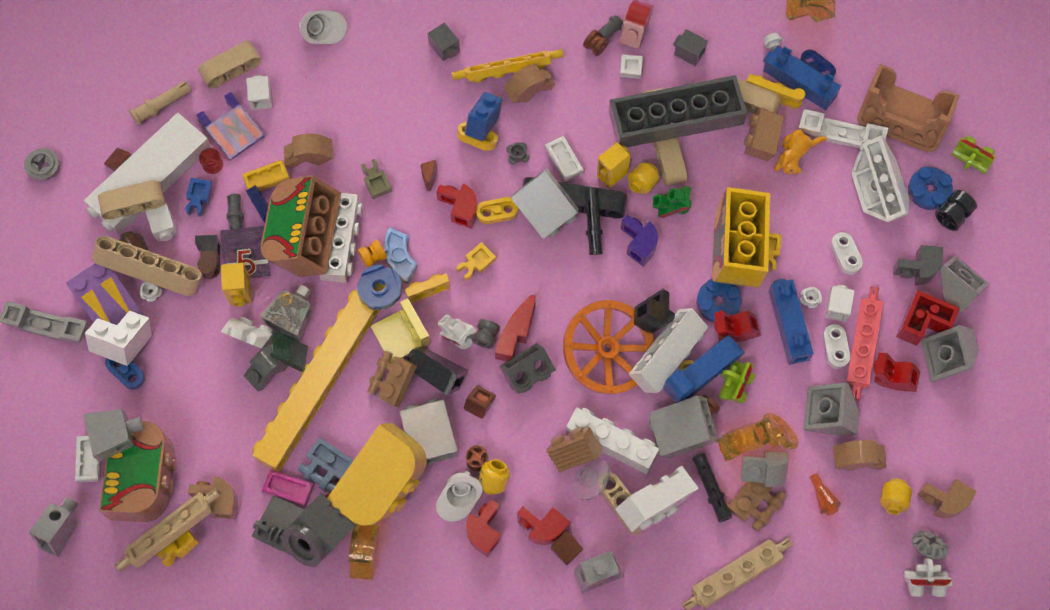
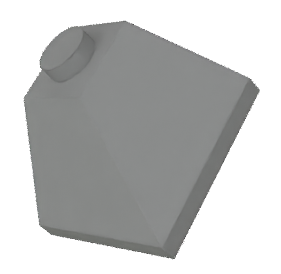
[940,256,989,313]
[921,325,979,382]
[804,382,859,436]

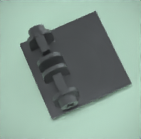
[251,495,304,556]

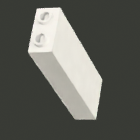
[84,113,211,235]

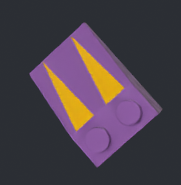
[66,263,144,325]

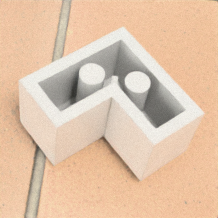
[85,311,152,366]

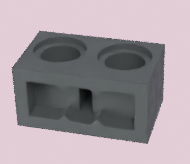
[499,343,556,394]

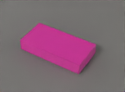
[262,469,314,507]

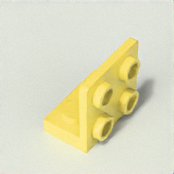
[371,298,430,363]

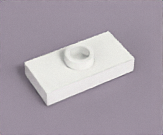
[545,136,584,182]
[75,436,101,483]

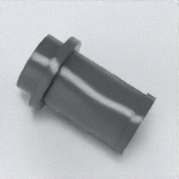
[598,15,623,39]

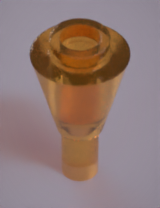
[810,473,841,516]

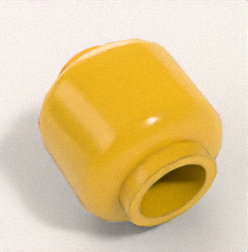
[627,163,660,194]
[478,459,510,495]
[879,478,912,515]

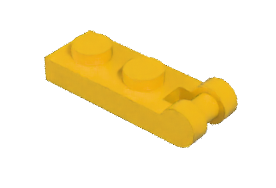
[746,74,805,109]

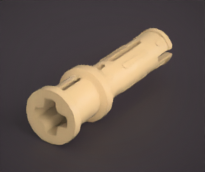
[128,80,192,126]

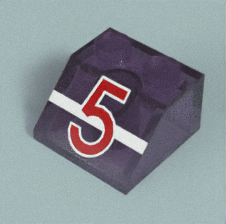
[220,226,271,278]

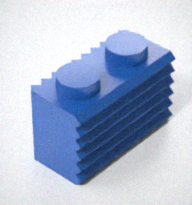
[465,92,503,141]

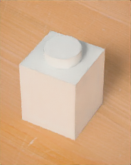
[246,75,273,110]
[146,204,178,242]
[824,285,854,322]

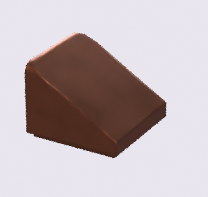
[104,148,132,171]
[420,160,437,191]
[464,385,496,419]
[551,530,583,566]

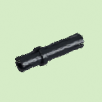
[584,188,603,255]
[692,453,732,523]

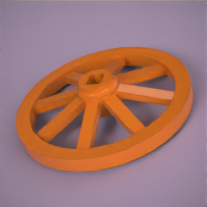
[563,300,654,395]

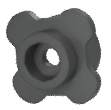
[506,143,529,165]

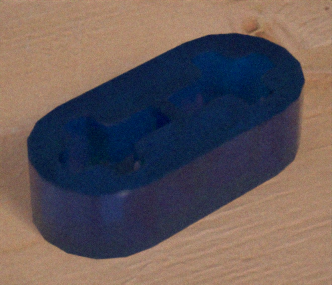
[800,49,836,76]
[246,185,268,223]

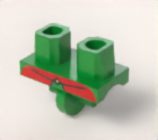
[653,186,691,218]

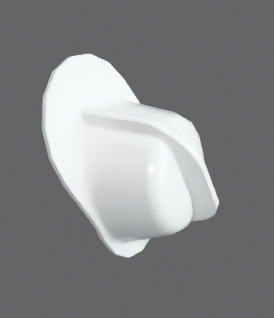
[299,10,347,44]
[436,471,482,522]

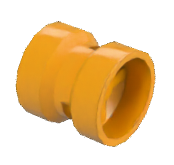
[358,239,387,268]

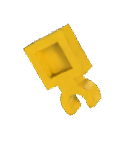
[769,233,782,272]
[456,242,496,281]
[156,529,199,567]

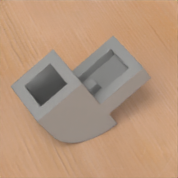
[740,451,789,487]

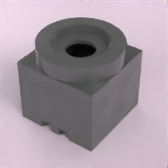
[282,493,356,567]

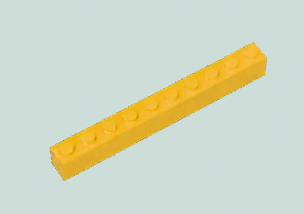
[252,283,386,472]

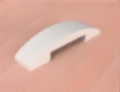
[799,109,888,148]

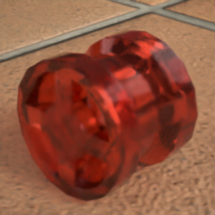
[199,148,223,174]

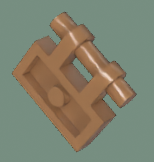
[367,350,417,407]
[728,482,787,532]

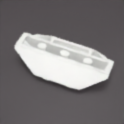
[851,135,909,222]

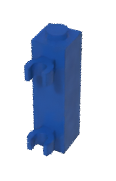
[763,46,841,111]
[768,278,814,365]

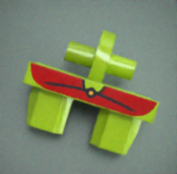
[951,136,996,174]
[718,361,755,403]

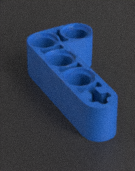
[663,335,745,403]

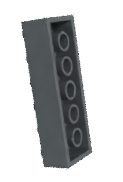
[609,75,747,148]

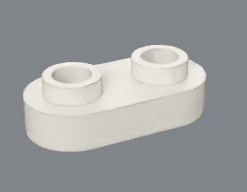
[830,232,863,275]
[822,324,850,369]

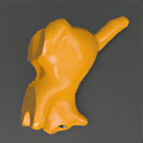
[773,129,827,175]

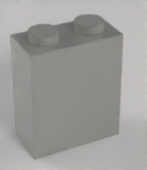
[511,168,579,239]
[649,395,719,458]
[400,399,458,465]

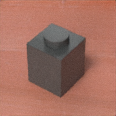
[427,22,460,61]
[673,29,708,66]

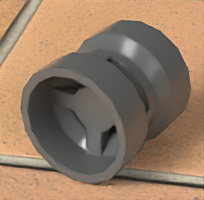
[472,319,500,349]

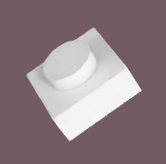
[620,54,643,79]

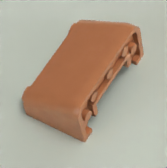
[857,64,960,152]

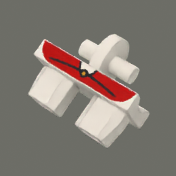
[438,314,477,349]
[904,558,952,597]

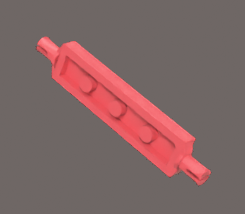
[847,286,884,401]

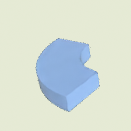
[384,227,418,284]

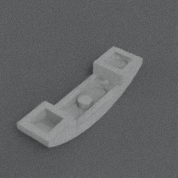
[0,301,88,343]

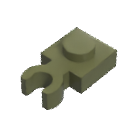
[361,159,392,199]

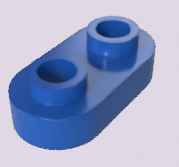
[105,358,145,390]

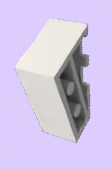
[615,466,698,532]

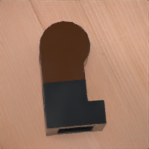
[195,235,221,279]

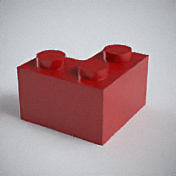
[896,290,960,346]

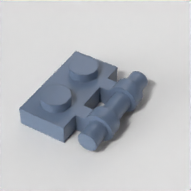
[297,437,354,493]

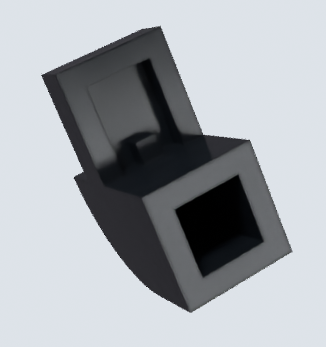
[634,289,675,333]

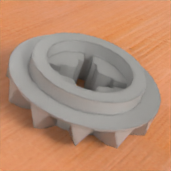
[24,148,60,181]
[912,530,949,559]

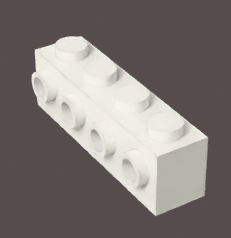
[319,193,363,283]
[629,308,708,393]
[566,407,659,475]

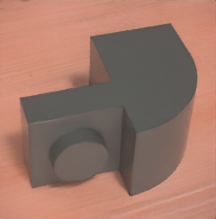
[893,245,943,285]
[243,340,296,391]

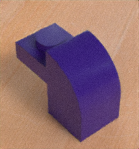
[620,215,658,267]

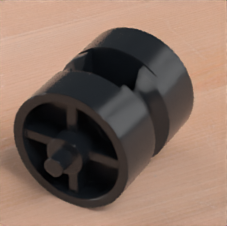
[935,190,977,231]

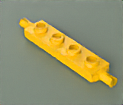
[451,49,564,82]

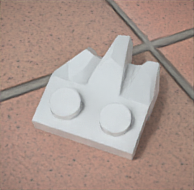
[221,316,278,349]

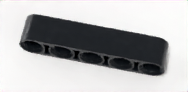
[522,177,628,219]

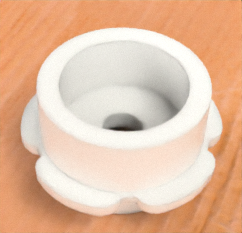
[763,32,783,51]
[140,282,162,302]
[800,287,822,308]

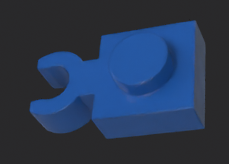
[185,178,213,217]

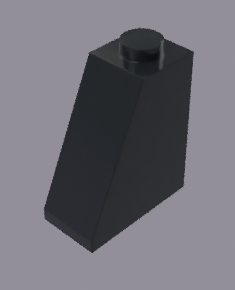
[407,346,468,395]

